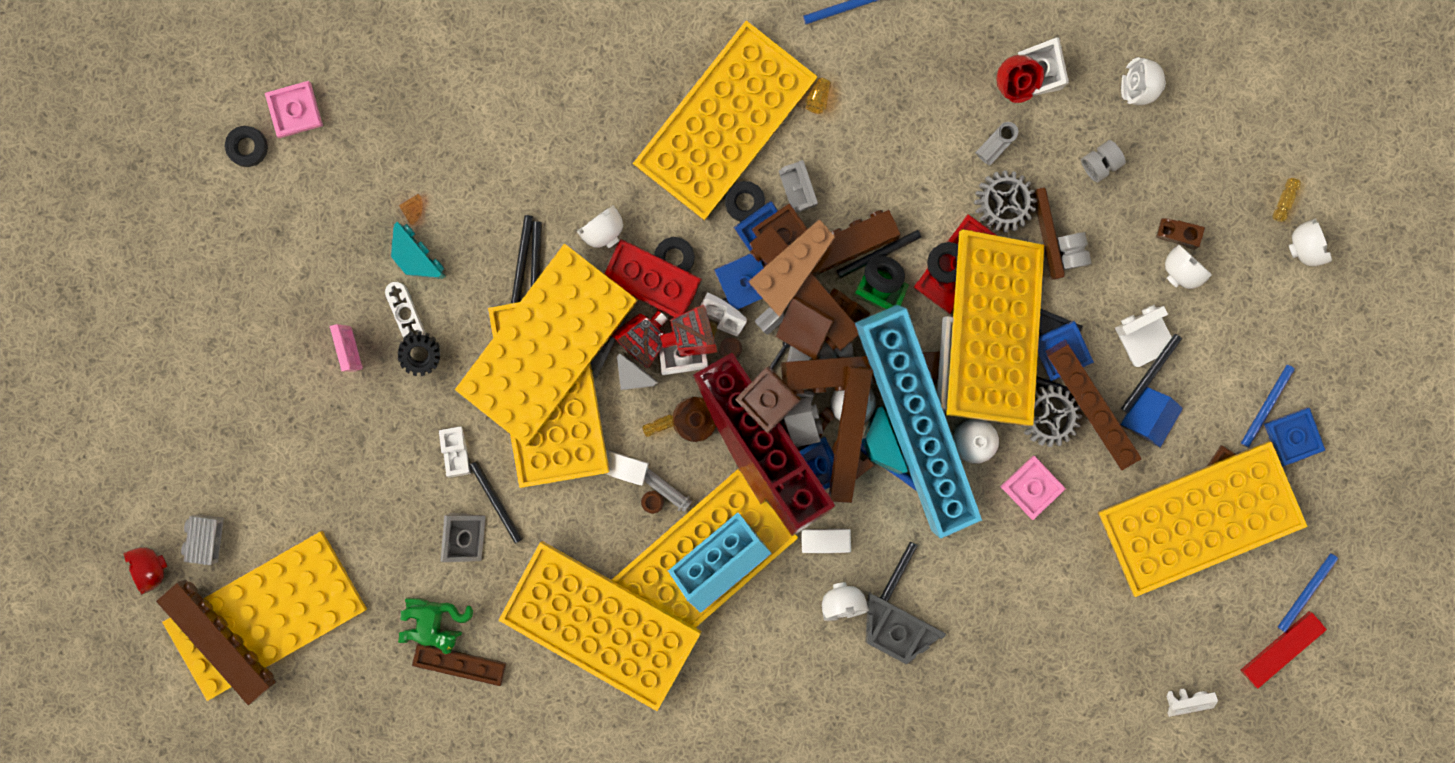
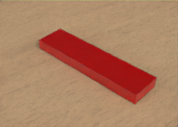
[1240,611,1327,689]

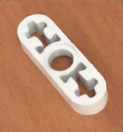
[385,282,425,338]

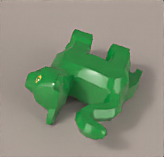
[398,597,473,654]

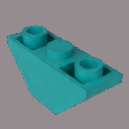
[391,222,446,279]
[862,407,908,474]

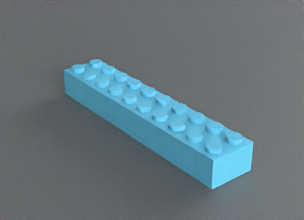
[855,305,982,539]

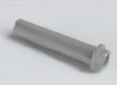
[644,468,692,512]

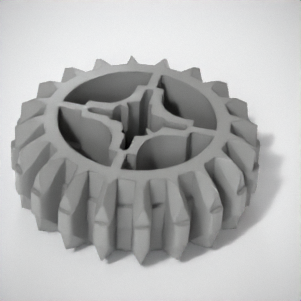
[974,170,1037,233]
[1020,385,1082,447]

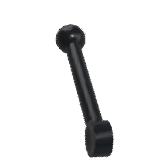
[769,341,790,370]

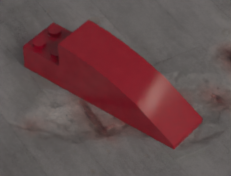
[693,353,836,536]

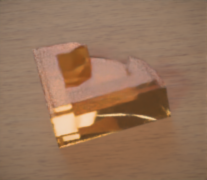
[399,194,423,226]

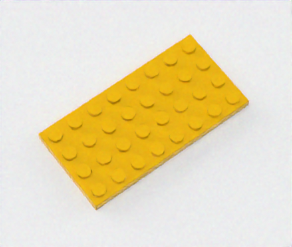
[633,20,818,221]
[947,230,1044,426]
[455,244,638,446]
[488,302,610,488]
[1098,441,1308,597]
[611,469,798,628]
[162,531,367,701]
[498,541,702,711]

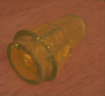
[805,78,831,114]

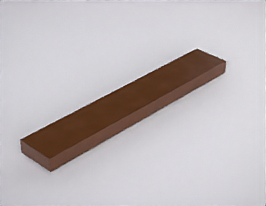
[828,366,873,503]

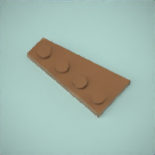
[749,219,835,317]

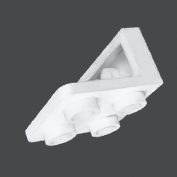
[1115,305,1172,367]

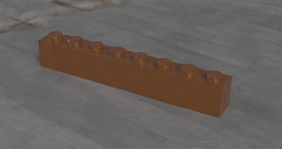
[781,351,940,394]

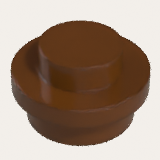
[719,337,742,358]
[641,491,664,514]

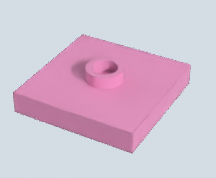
[265,81,323,138]
[330,324,362,372]
[1000,456,1066,520]

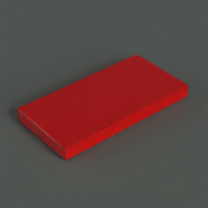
[913,214,997,314]
[604,239,702,317]

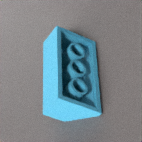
[668,513,772,613]

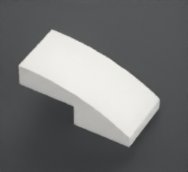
[700,292,747,337]
[439,427,471,478]
[605,450,649,486]
[801,529,851,553]

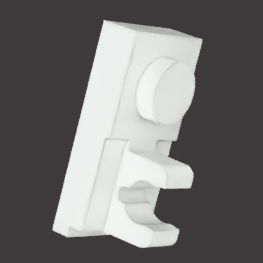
[1166,689,1218,717]

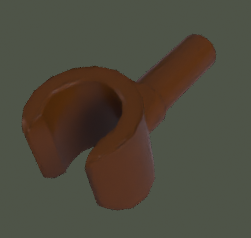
[819,407,834,438]

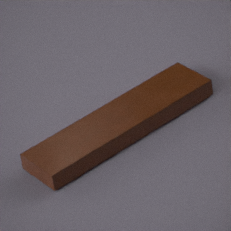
[1033,187,1065,281]
[412,643,507,686]

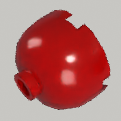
[996,55,1044,103]
[124,547,167,595]

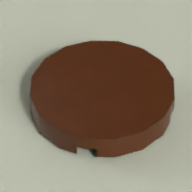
[672,396,716,442]

